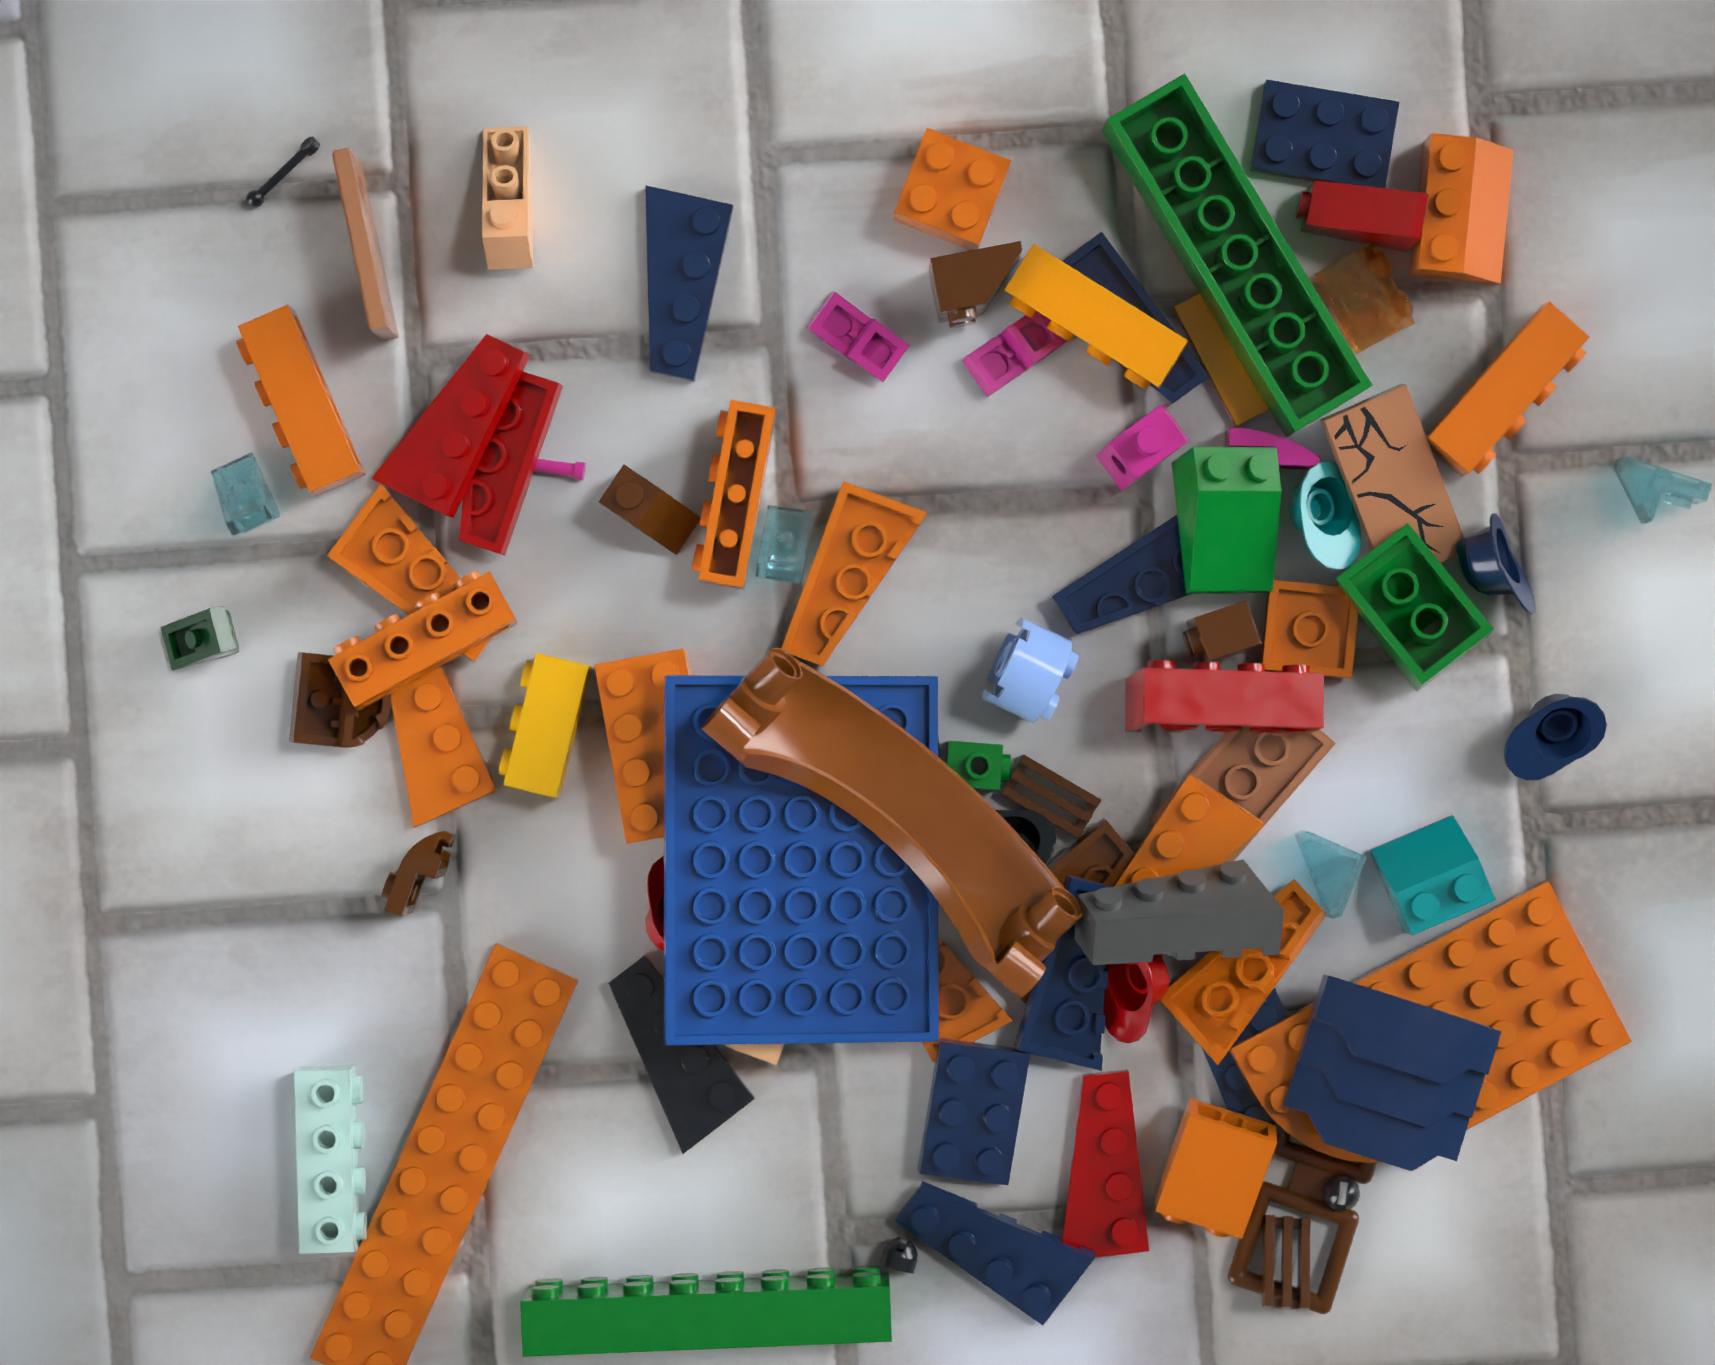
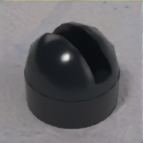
[1322,1174,1360,1211]
[879,1237,918,1273]

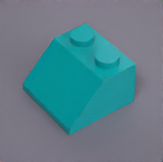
[1369,815,1496,936]

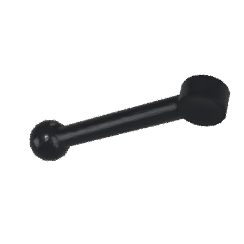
[246,136,320,208]

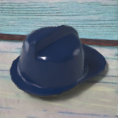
[1456,513,1536,615]
[1504,694,1607,780]

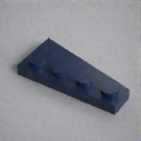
[1062,232,1209,404]
[1014,874,1111,1071]

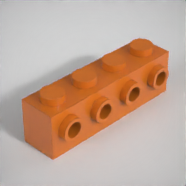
[1426,301,1590,476]
[236,304,366,496]
[692,400,776,590]
[328,570,518,711]

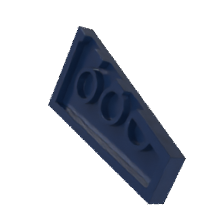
[645,185,734,382]
[1052,515,1191,634]
[895,1181,1096,1326]

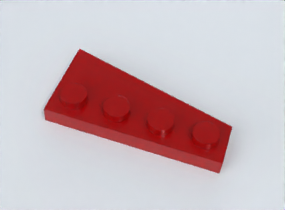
[371,334,531,518]
[459,371,563,556]
[1061,1069,1149,1257]

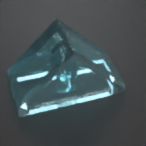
[1294,830,1367,919]

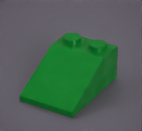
[1171,447,1282,594]
[1336,523,1494,692]

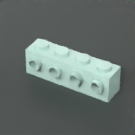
[294,1065,368,1254]

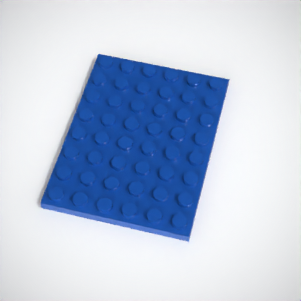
[664,675,939,1045]

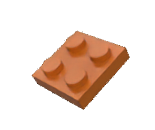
[1260,580,1358,679]

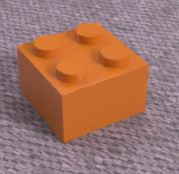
[893,128,1011,250]

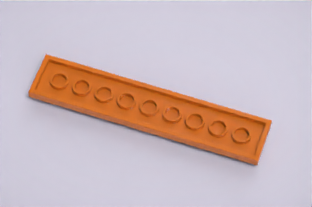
[310,943,579,1365]

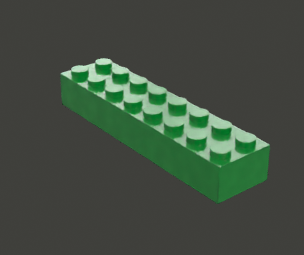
[1101,73,1373,438]
[520,1266,892,1357]

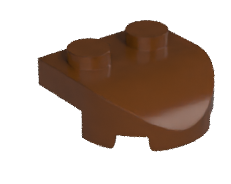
[289,652,391,748]
[381,831,456,916]

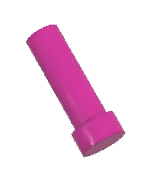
[534,459,586,480]

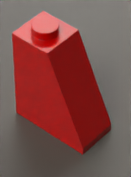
[1296,180,1429,252]

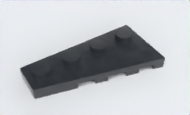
[608,955,755,1154]

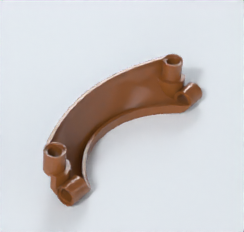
[701,648,1083,998]

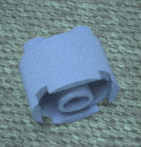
[982,617,1079,723]

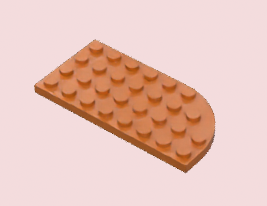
[1229,881,1632,1163]

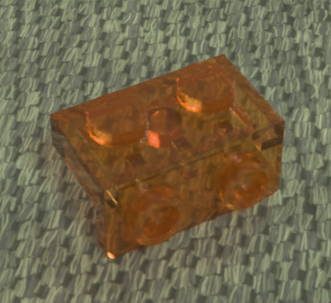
[1314,245,1415,354]

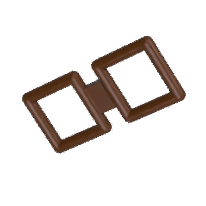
[1227,1132,1377,1314]

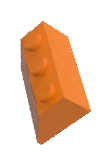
[1410,133,1514,285]

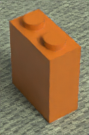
[1155,1098,1277,1239]

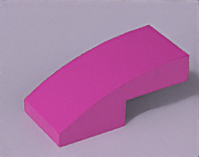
[806,292,910,382]
[962,311,1067,397]
[1224,427,1320,470]

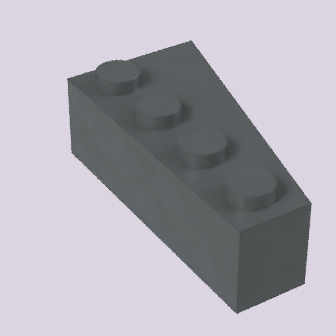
[1074,859,1284,965]

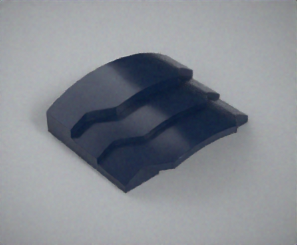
[1283,974,1502,1171]

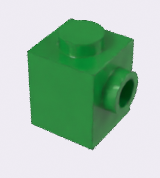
[946,741,1011,790]

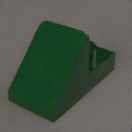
[161,606,239,670]

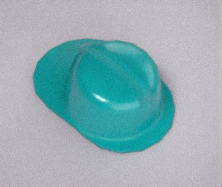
[1288,461,1361,570]

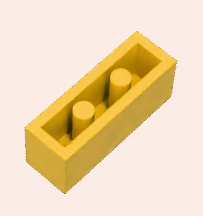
[499,653,592,798]

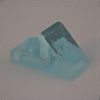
[211,452,280,536]
[1613,456,1712,524]
[756,505,812,584]

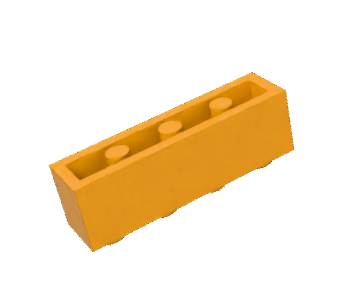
[1004,243,1188,390]

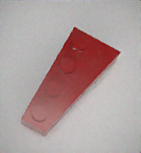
[1125,660,1324,733]

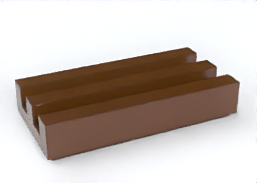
[1001,754,1101,839]
[1262,1215,1311,1311]

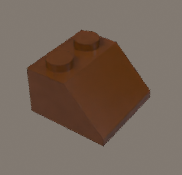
[929,241,1022,328]

